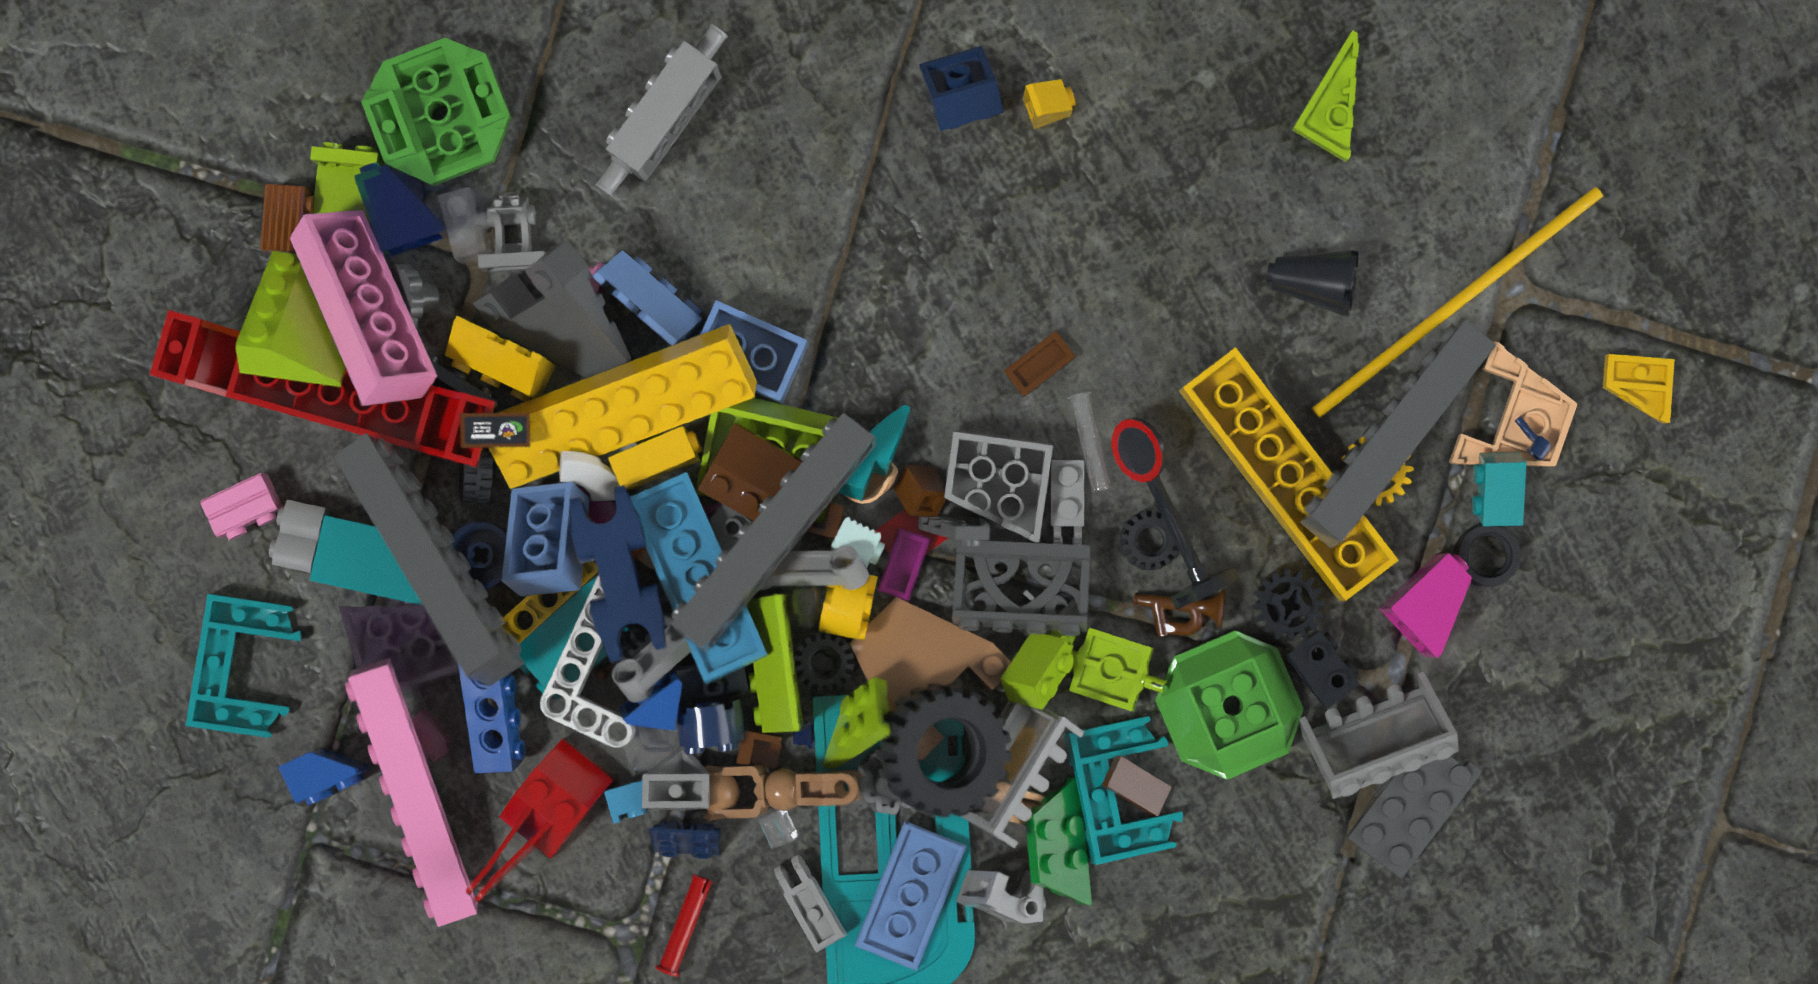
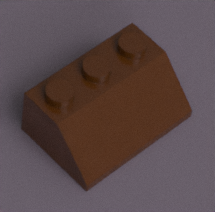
[697,422,803,521]

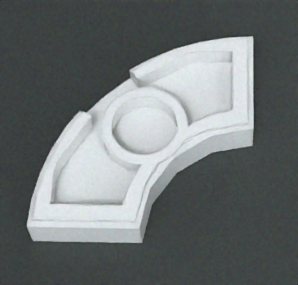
[559,451,620,501]

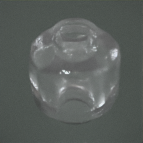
[785,585,827,627]

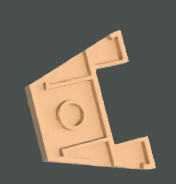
[1449,341,1577,467]

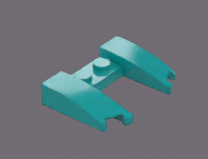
[185,593,302,738]
[1063,716,1183,865]

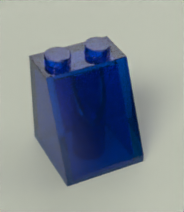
[354,162,449,258]

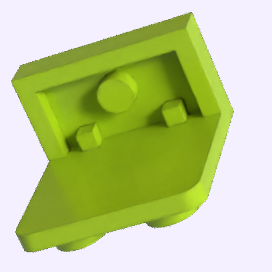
[310,142,385,224]

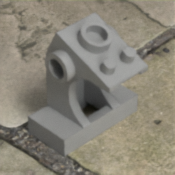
[478,192,546,272]
[956,870,1046,923]

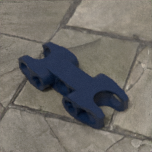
[570,485,667,662]

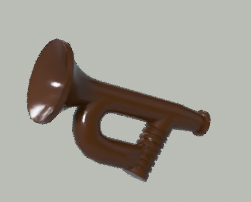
[1133,589,1226,637]

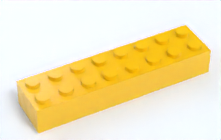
[488,324,757,489]
[1179,347,1399,601]

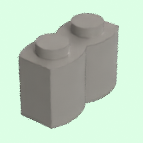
[269,500,331,573]

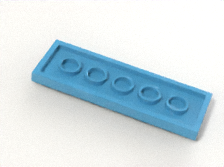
[630,472,768,684]

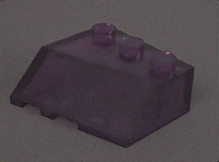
[338,605,460,695]

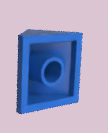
[618,669,682,731]

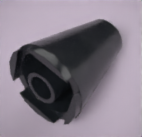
[1266,250,1359,317]

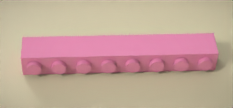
[345,658,478,927]

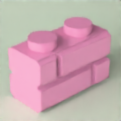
[200,473,282,541]

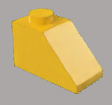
[1023,79,1076,129]

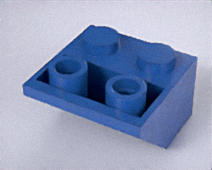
[278,749,371,806]

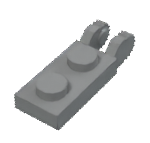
[1050,460,1084,545]
[774,855,847,953]

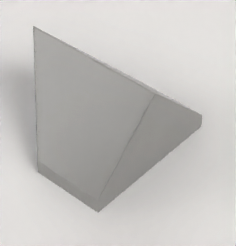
[642,747,710,811]

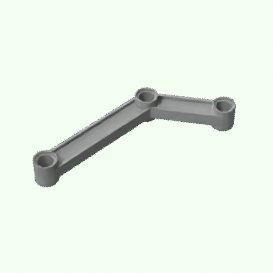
[612,546,869,702]

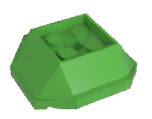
[361,38,511,186]
[1154,631,1304,780]

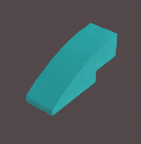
[838,405,910,501]

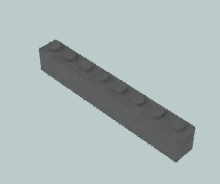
[1300,320,1496,548]
[671,413,876,654]

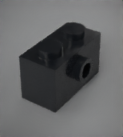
[676,652,749,703]

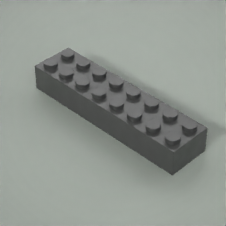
[333,433,524,686]

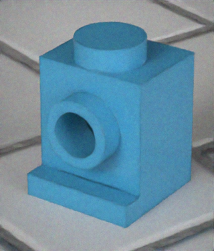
[604,779,647,824]

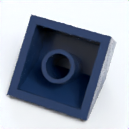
[919,46,1003,131]

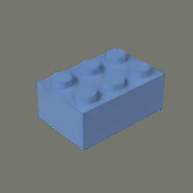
[700,300,809,404]
[502,482,590,596]

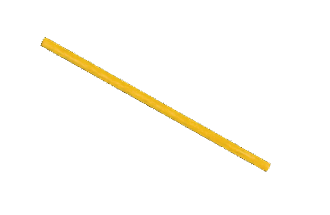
[1311,187,1603,418]

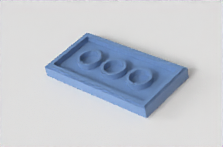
[855,820,966,971]

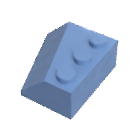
[592,250,705,346]

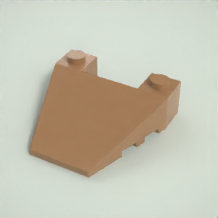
[849,597,1011,762]

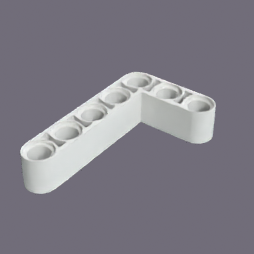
[540,575,636,748]

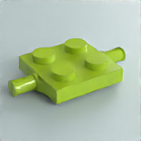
[1069,628,1167,712]

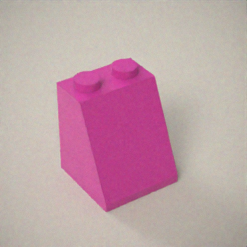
[1378,553,1472,658]

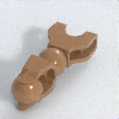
[703,764,862,821]

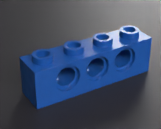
[458,664,526,773]

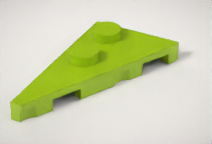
[1292,30,1359,162]

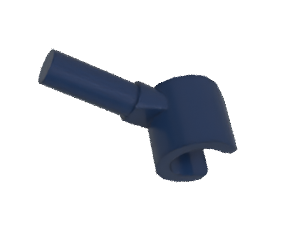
[1515,416,1550,461]

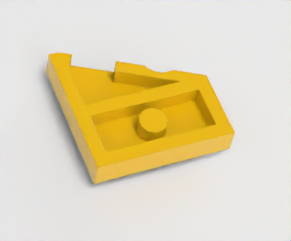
[1603,354,1675,424]

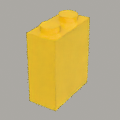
[608,426,703,492]

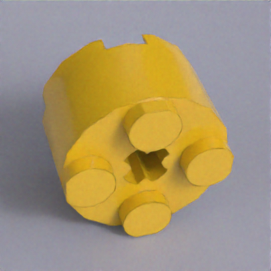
[819,574,878,640]

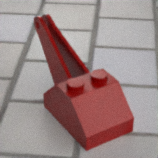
[465,738,616,903]

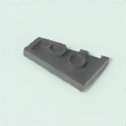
[918,516,990,546]

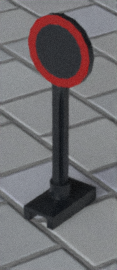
[1111,417,1240,610]

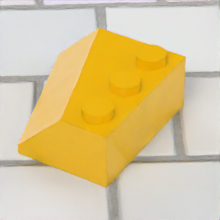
[445,316,556,402]

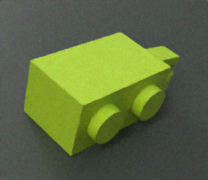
[1000,630,1076,710]

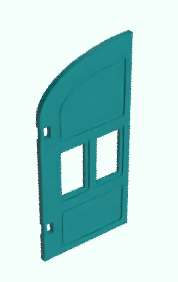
[813,695,975,984]

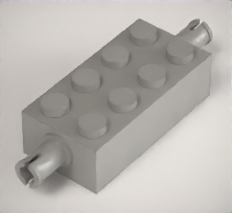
[595,24,728,197]

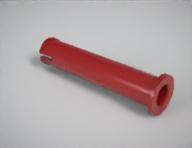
[655,874,713,977]

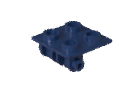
[649,821,721,859]

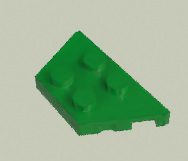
[1025,776,1092,905]

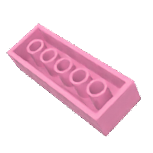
[290,210,437,406]

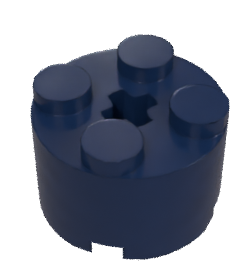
[452,522,507,589]
[676,695,745,754]

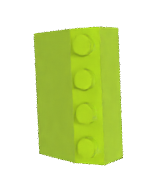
[236,251,347,387]
[696,398,838,524]
[746,594,804,733]

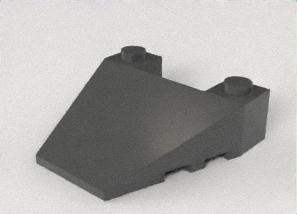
[473,239,631,378]

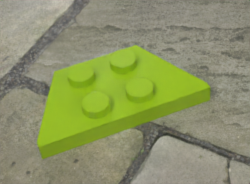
[822,677,891,770]

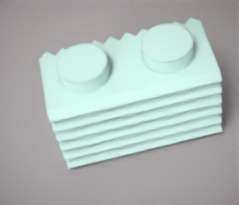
[831,517,885,568]

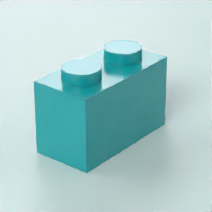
[1472,452,1526,526]

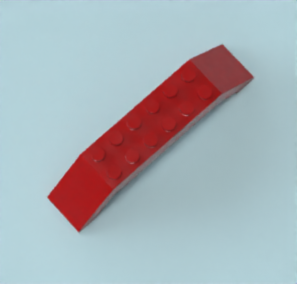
[149,310,496,467]

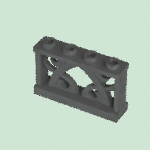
[952,540,1091,636]

